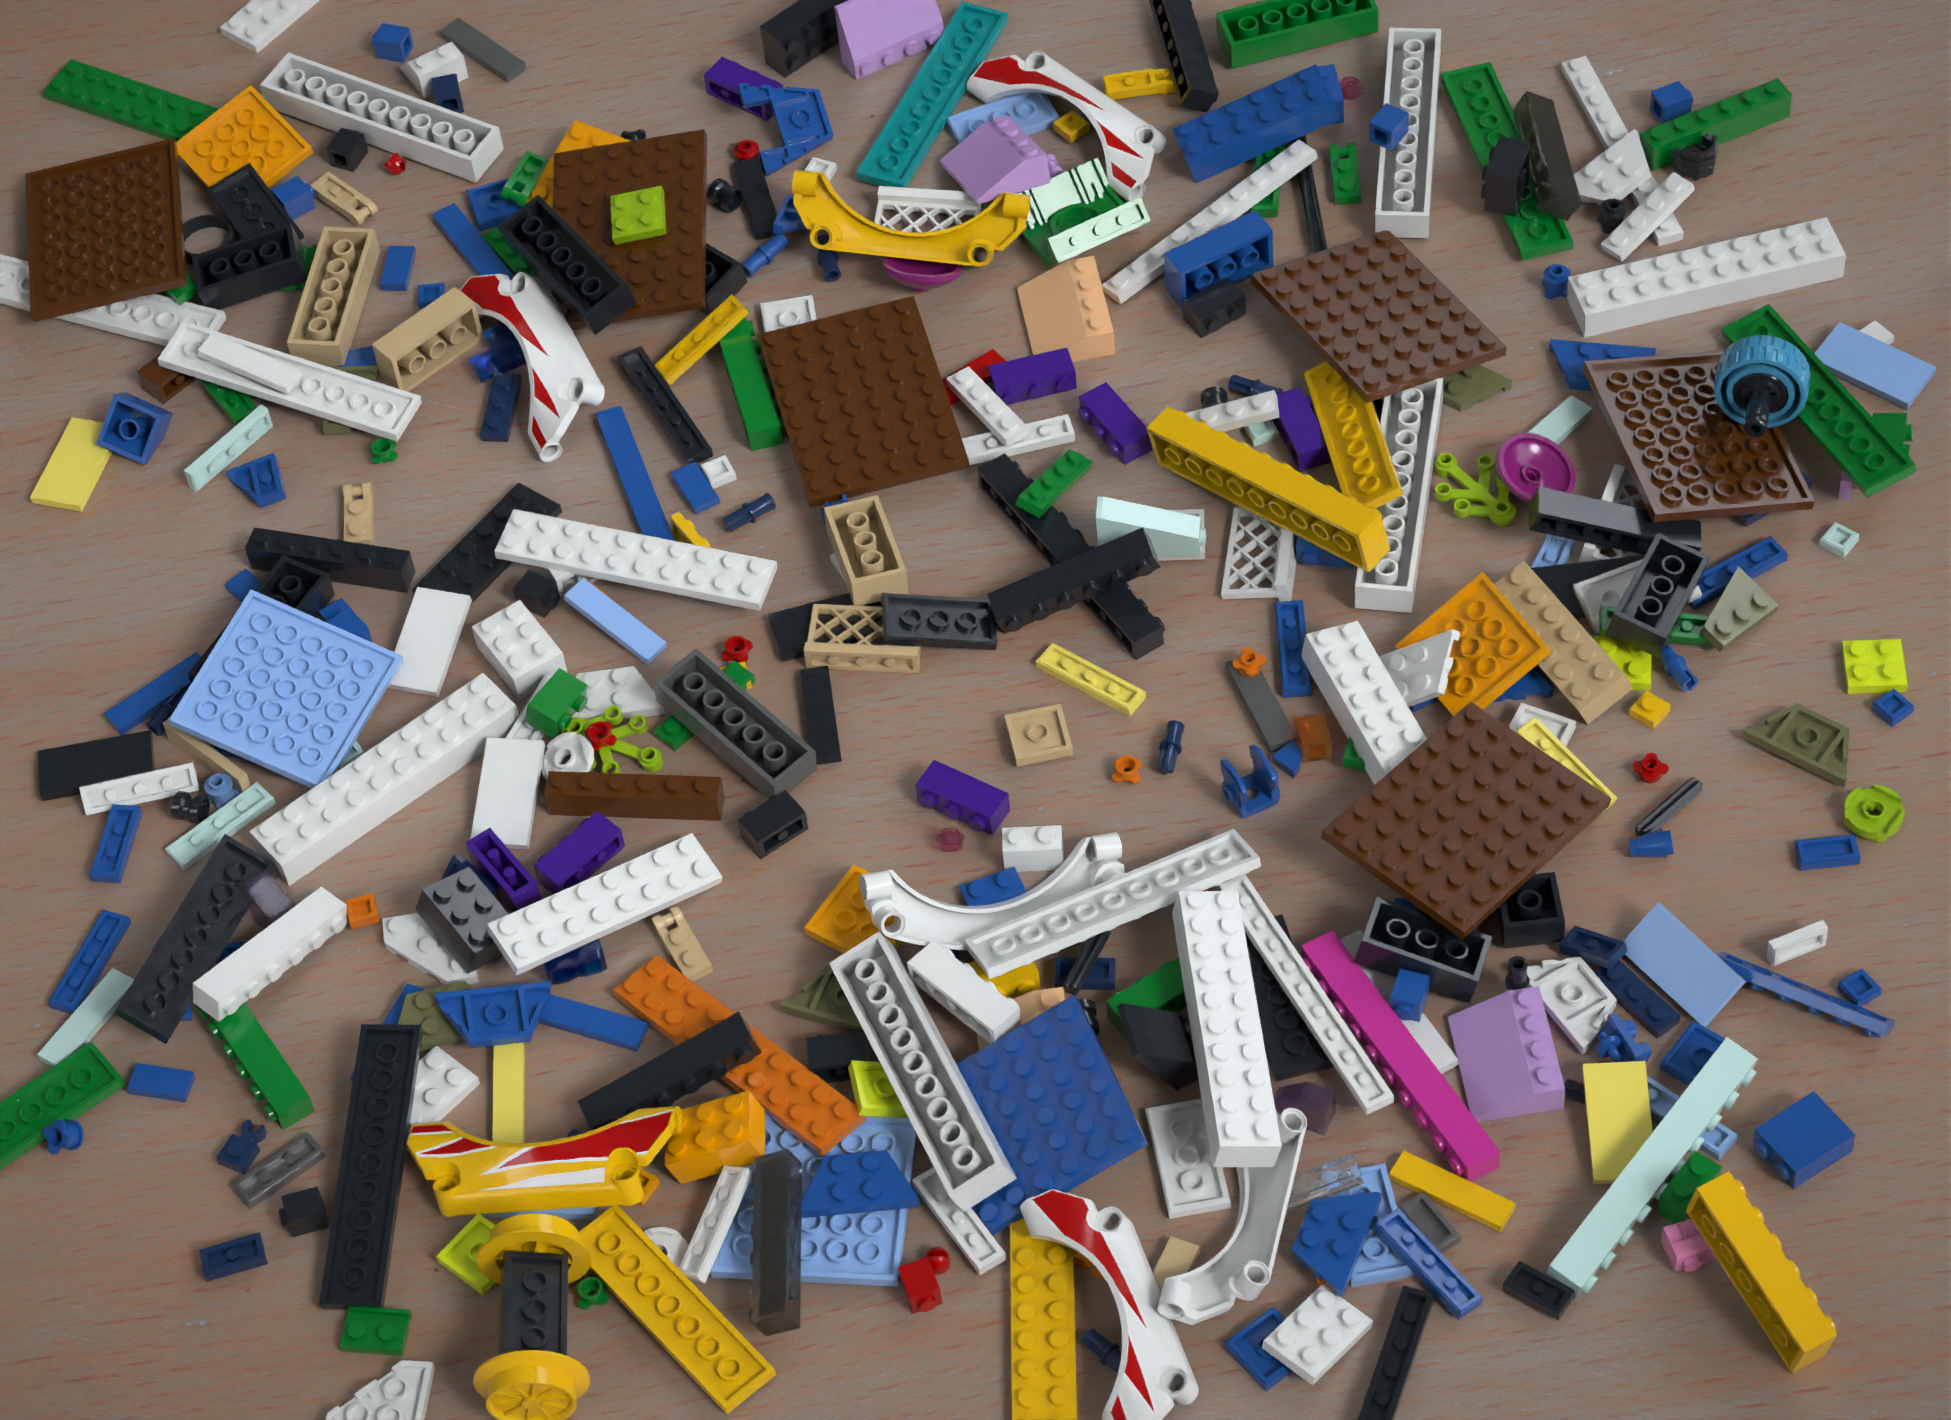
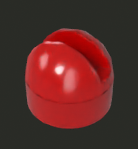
[383,152,406,175]
[925,1246,950,1275]

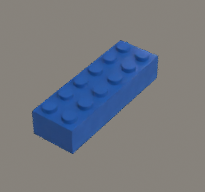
[1172,64,1341,183]

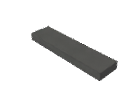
[440,18,526,82]
[1225,660,1297,752]

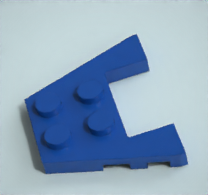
[738,83,833,177]

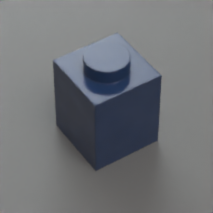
[431,73,464,113]

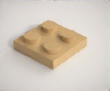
[1004,704,1074,767]

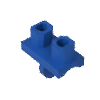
[1596,1013,1652,1062]

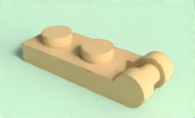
[311,171,378,227]
[343,481,373,545]
[650,906,714,981]

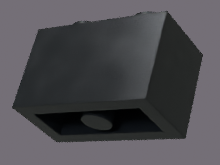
[1182,277,1246,338]
[738,790,808,859]
[806,1030,871,1083]

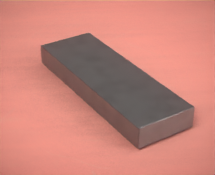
[231,1132,326,1210]

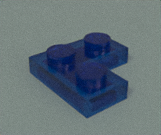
[469,323,527,383]

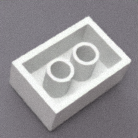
[472,600,568,701]

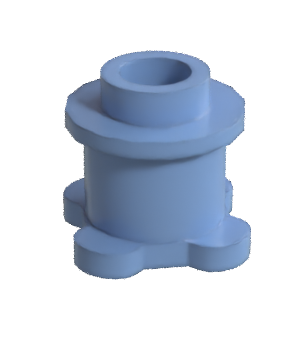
[204,773,239,810]

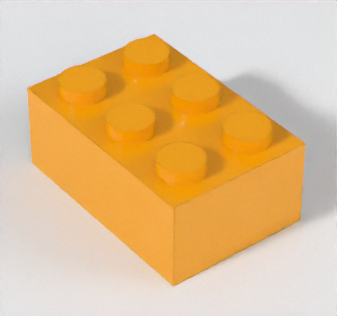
[665,1090,765,1184]

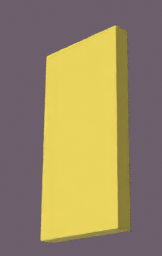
[30,417,113,512]
[1582,1061,1653,1184]

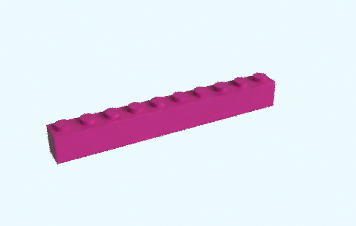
[1301,930,1500,1182]

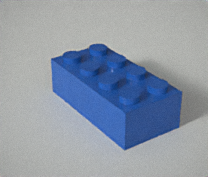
[1164,210,1274,310]

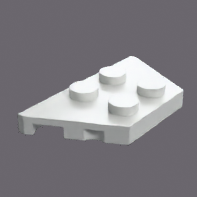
[1556,129,1651,206]
[1379,629,1460,707]
[572,666,665,721]
[1527,957,1617,1054]

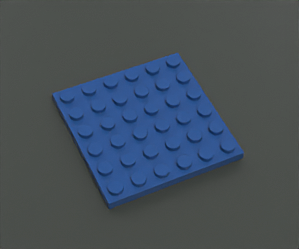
[957,994,1148,1236]

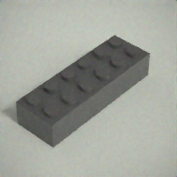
[654,648,817,799]

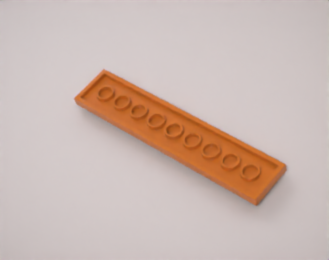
[613,955,866,1157]

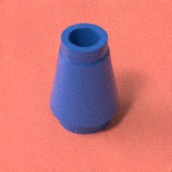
[1629,828,1674,858]

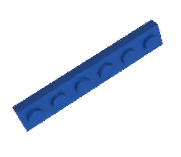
[1717,952,1895,1038]

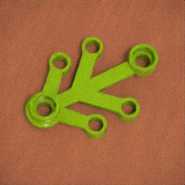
[1435,452,1516,526]
[562,705,664,773]

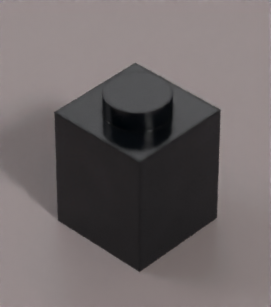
[327,128,368,172]
[513,569,560,618]
[279,1186,329,1237]

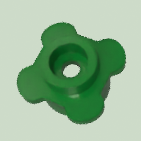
[369,438,398,464]
[575,1277,609,1310]

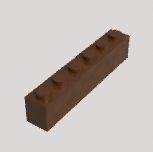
[544,771,725,821]

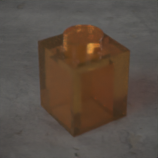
[1295,713,1331,763]

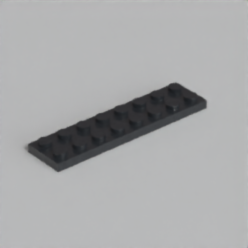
[114,834,275,1044]

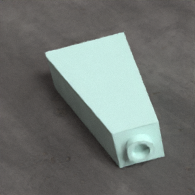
[1096,497,1206,557]

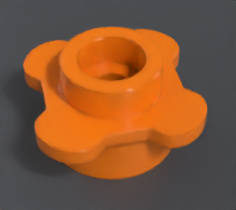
[1232,647,1267,677]
[1112,755,1142,784]

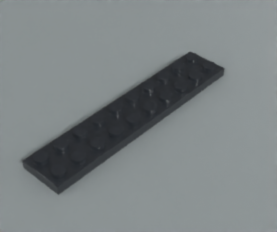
[319,1024,423,1310]

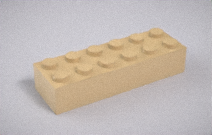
[287,226,380,367]
[1494,560,1633,725]

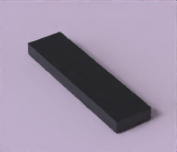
[733,157,777,240]
[800,666,842,765]

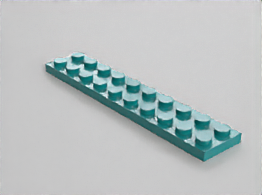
[856,2,1009,188]

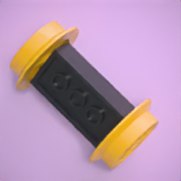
[473,1213,591,1420]

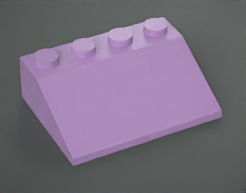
[834,0,944,80]
[940,116,1051,204]
[1447,986,1565,1122]

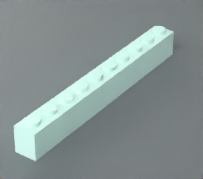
[1546,1037,1758,1299]

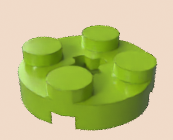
[1843,785,1905,843]

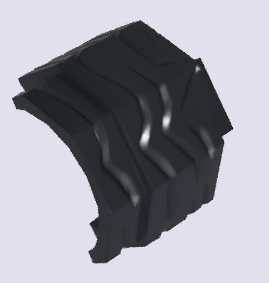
[1670,134,1718,181]

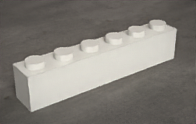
[193,887,347,1022]

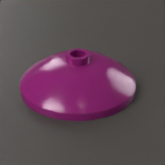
[883,257,963,292]
[1496,433,1576,503]

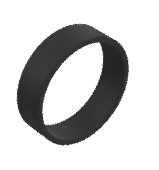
[183,215,236,265]

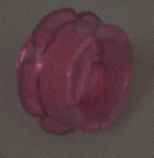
[1340,76,1363,100]
[936,828,965,852]

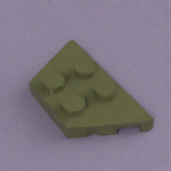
[1441,365,1512,412]
[1743,704,1849,787]
[781,965,863,1031]
[398,981,473,1051]

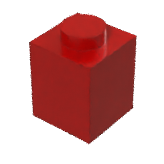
[898,1257,942,1314]

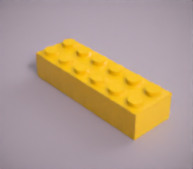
[1686,1171,1837,1373]

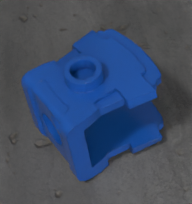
[1220,745,1280,819]

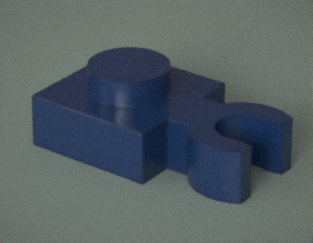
[216,1119,267,1175]

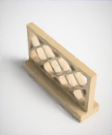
[804,604,921,673]

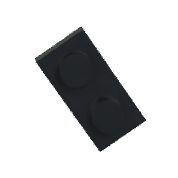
[1503,1261,1575,1321]

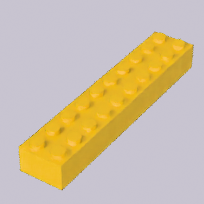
[1146,406,1390,572]

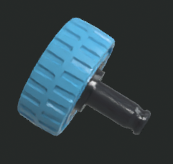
[1714,335,1810,437]

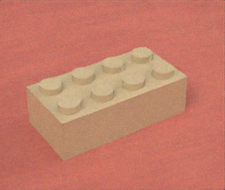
[372,287,484,392]
[824,495,909,606]

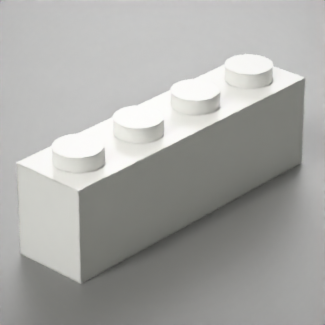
[907,941,1021,1044]

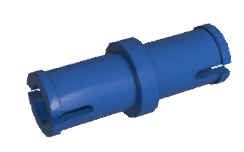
[741,232,789,277]
[1658,642,1698,692]

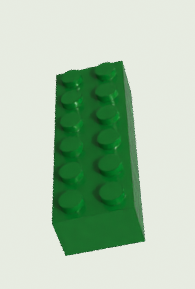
[1216,0,1379,69]

